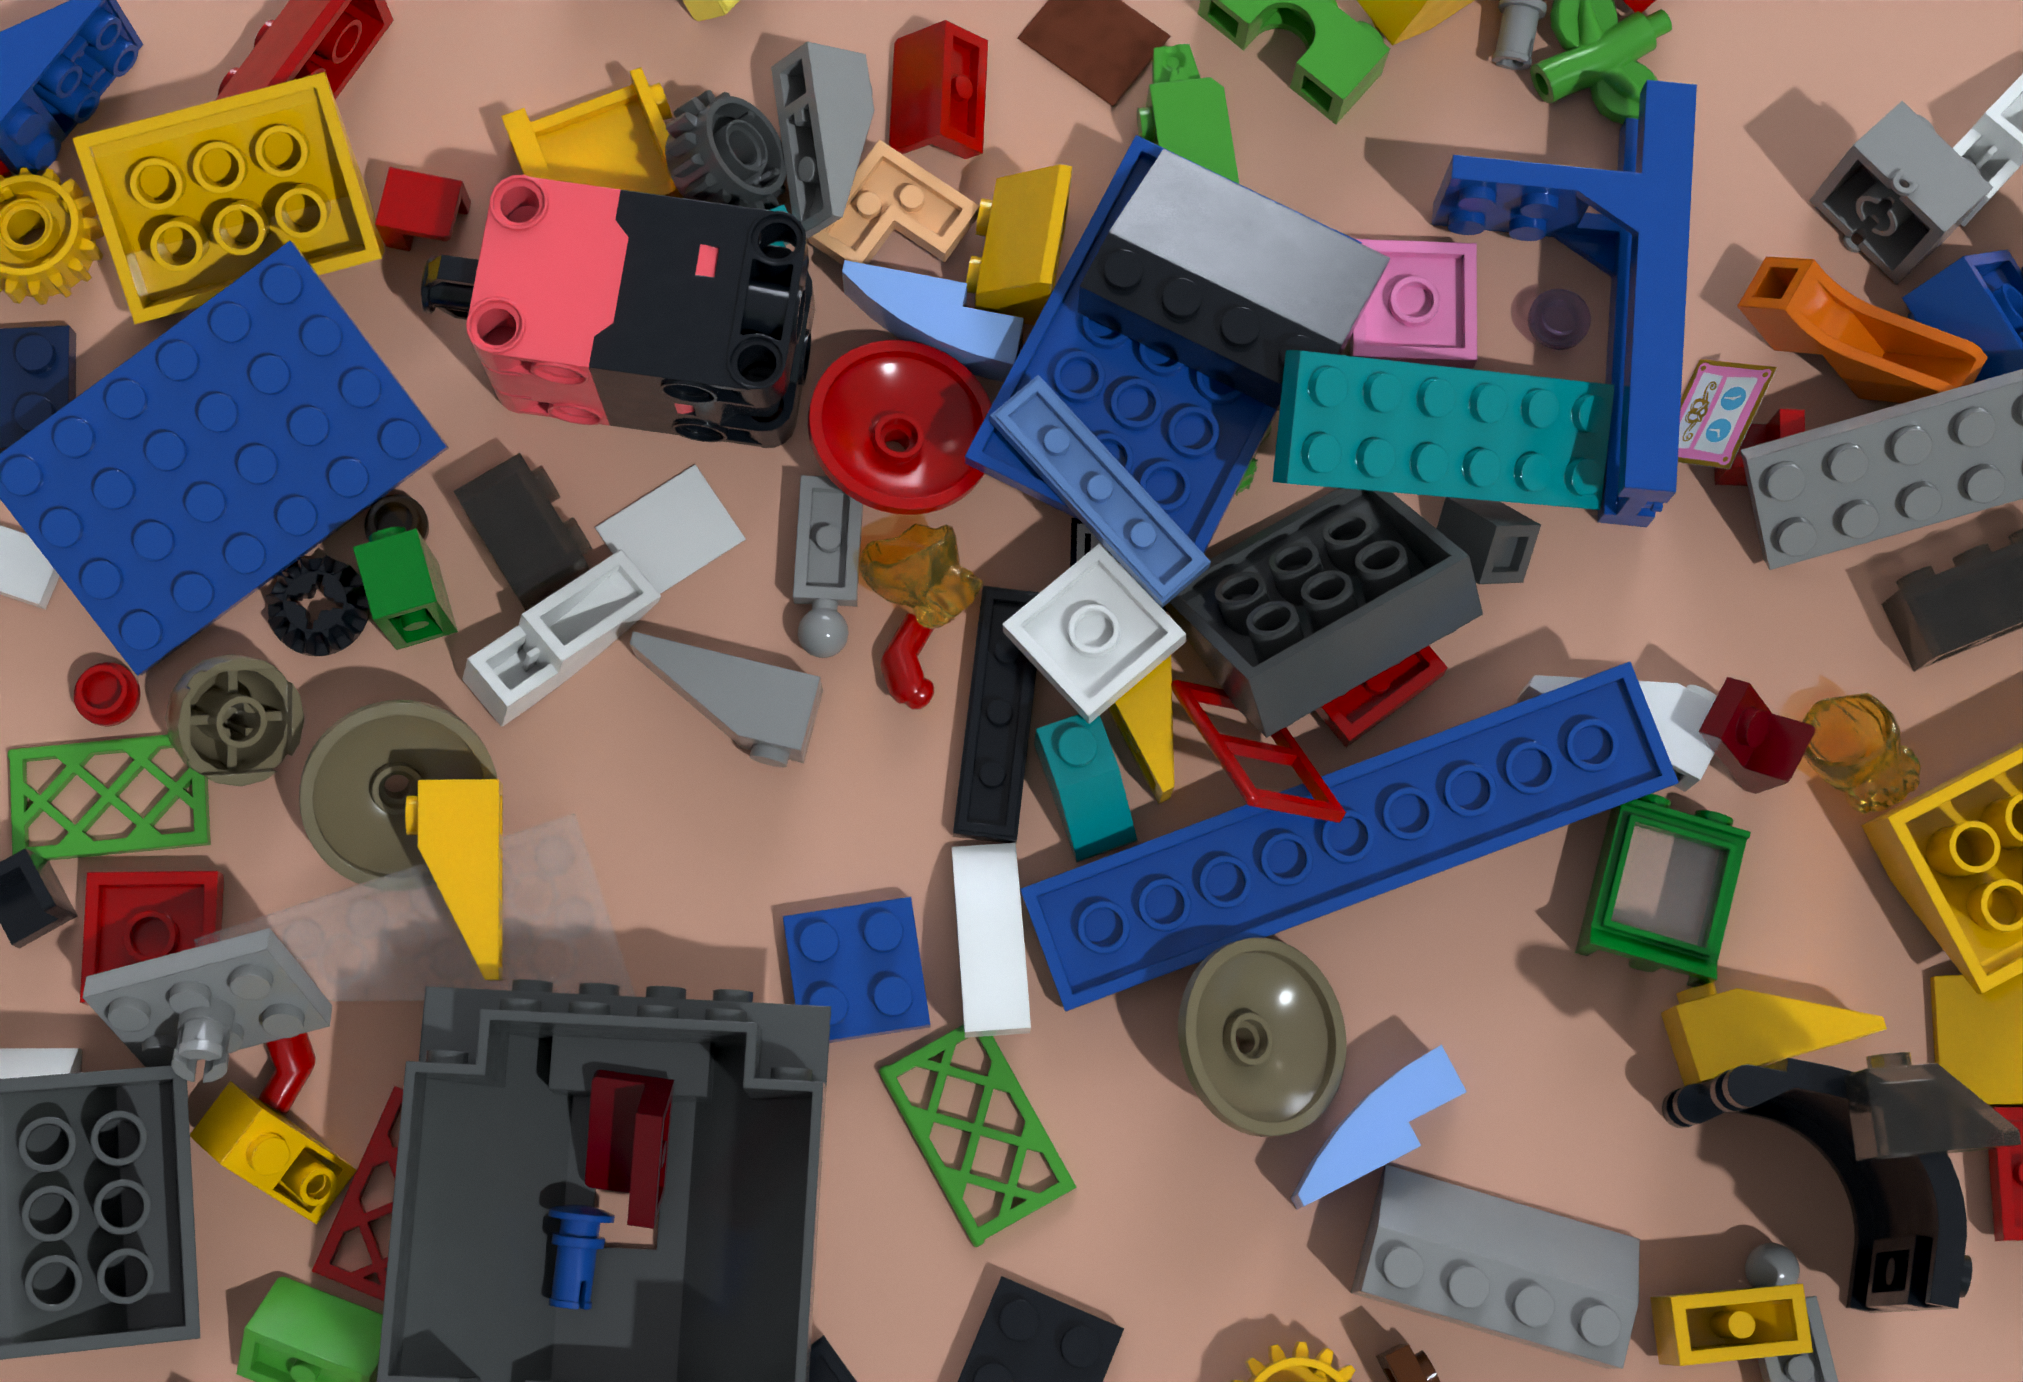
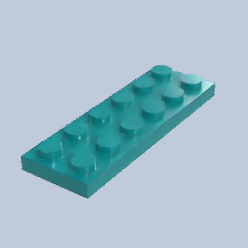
[1272,350,1615,510]

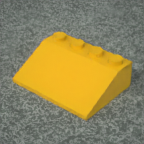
[72,72,385,324]
[1861,742,2023,994]

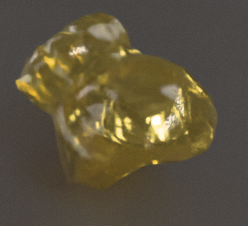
[860,523,983,629]
[1803,693,1921,814]

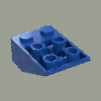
[0,0,144,175]

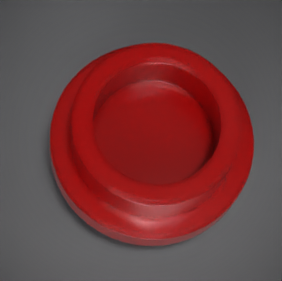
[74,662,141,727]

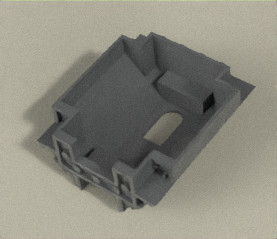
[377,979,831,1382]

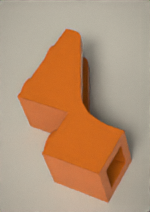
[1737,256,1988,403]

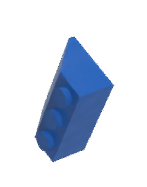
[1902,249,2023,383]

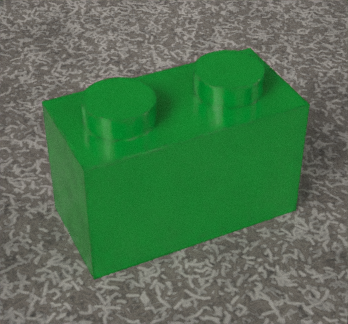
[353,527,458,650]

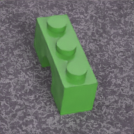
[1198,0,1390,124]

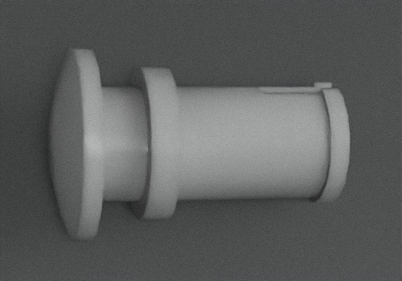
[1492,0,1547,70]

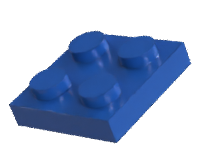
[783,897,931,1043]

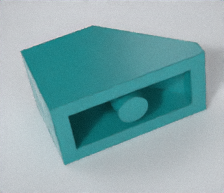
[1034,714,1137,862]

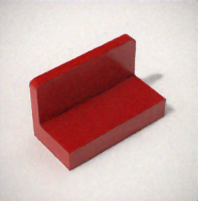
[889,20,988,159]

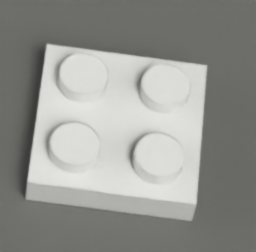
[1002,543,1186,724]

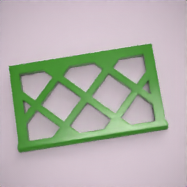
[8,734,211,861]
[878,1025,1077,1247]

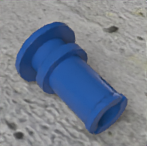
[548,1204,615,1310]

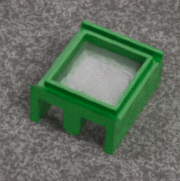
[1575,794,1751,987]

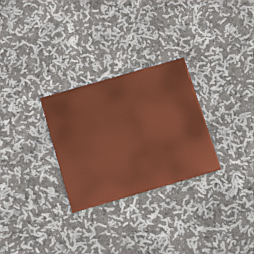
[1018,0,1171,107]

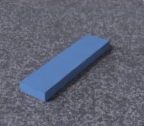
[990,375,1211,608]

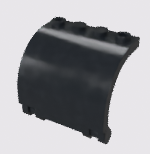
[1662,1058,1972,1313]

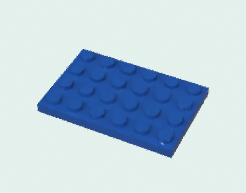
[965,135,1362,554]
[0,241,449,676]

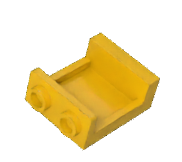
[501,67,684,198]

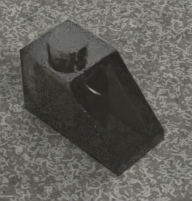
[1844,1052,2021,1161]

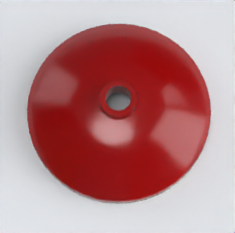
[808,340,992,515]

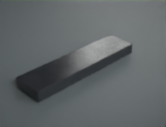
[953,586,1040,843]

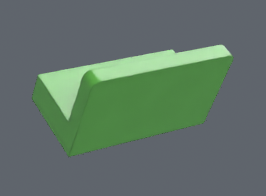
[236,1277,383,1382]

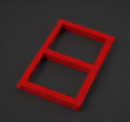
[1171,680,1346,823]

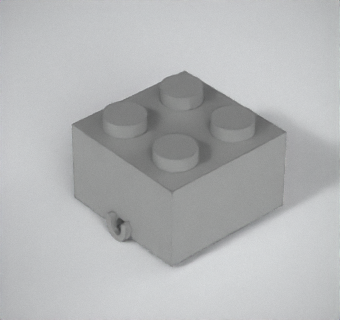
[1809,101,1994,285]

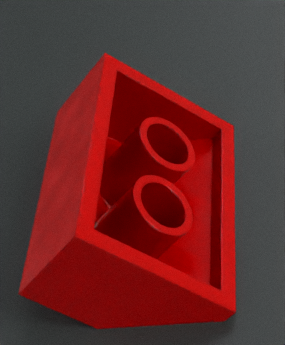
[216,0,394,100]

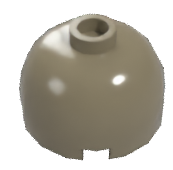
[165,654,304,787]

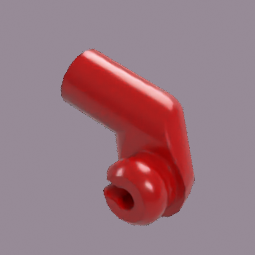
[880,613,934,710]
[258,1032,316,1114]

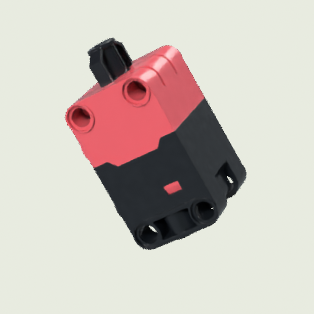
[421,175,815,448]

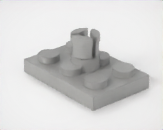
[83,928,332,1083]

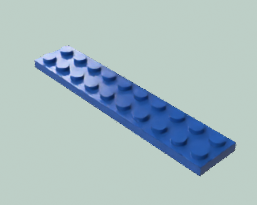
[1020,662,1679,1012]

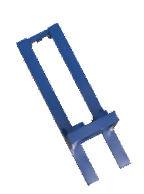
[1432,80,1697,527]

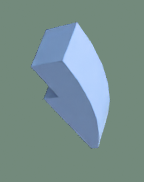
[842,260,1024,382]
[1291,1045,1467,1210]

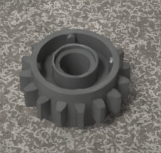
[665,90,786,210]

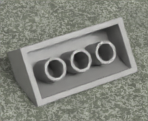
[1351,1165,1640,1369]

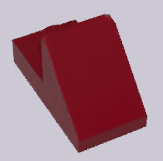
[1698,677,1816,794]

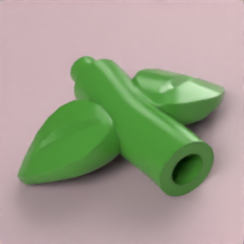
[1530,0,1672,124]

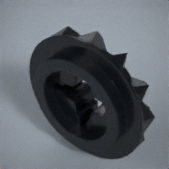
[266,555,370,656]

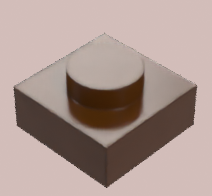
[1376,1344,1440,1382]

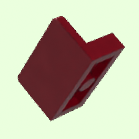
[585,1070,674,1229]

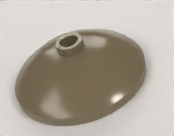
[299,700,497,891]
[1178,938,1347,1137]

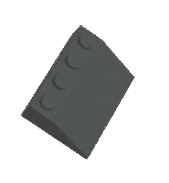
[1164,488,1483,738]
[0,1065,201,1360]

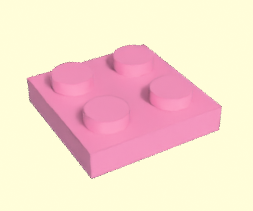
[1350,239,1477,368]

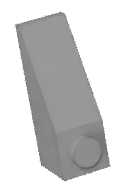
[771,42,874,239]
[630,631,823,768]

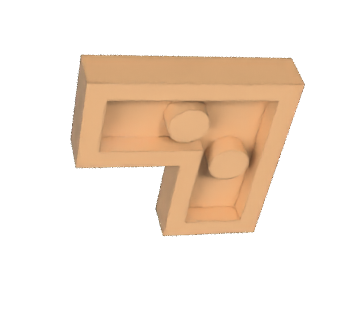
[808,140,980,265]

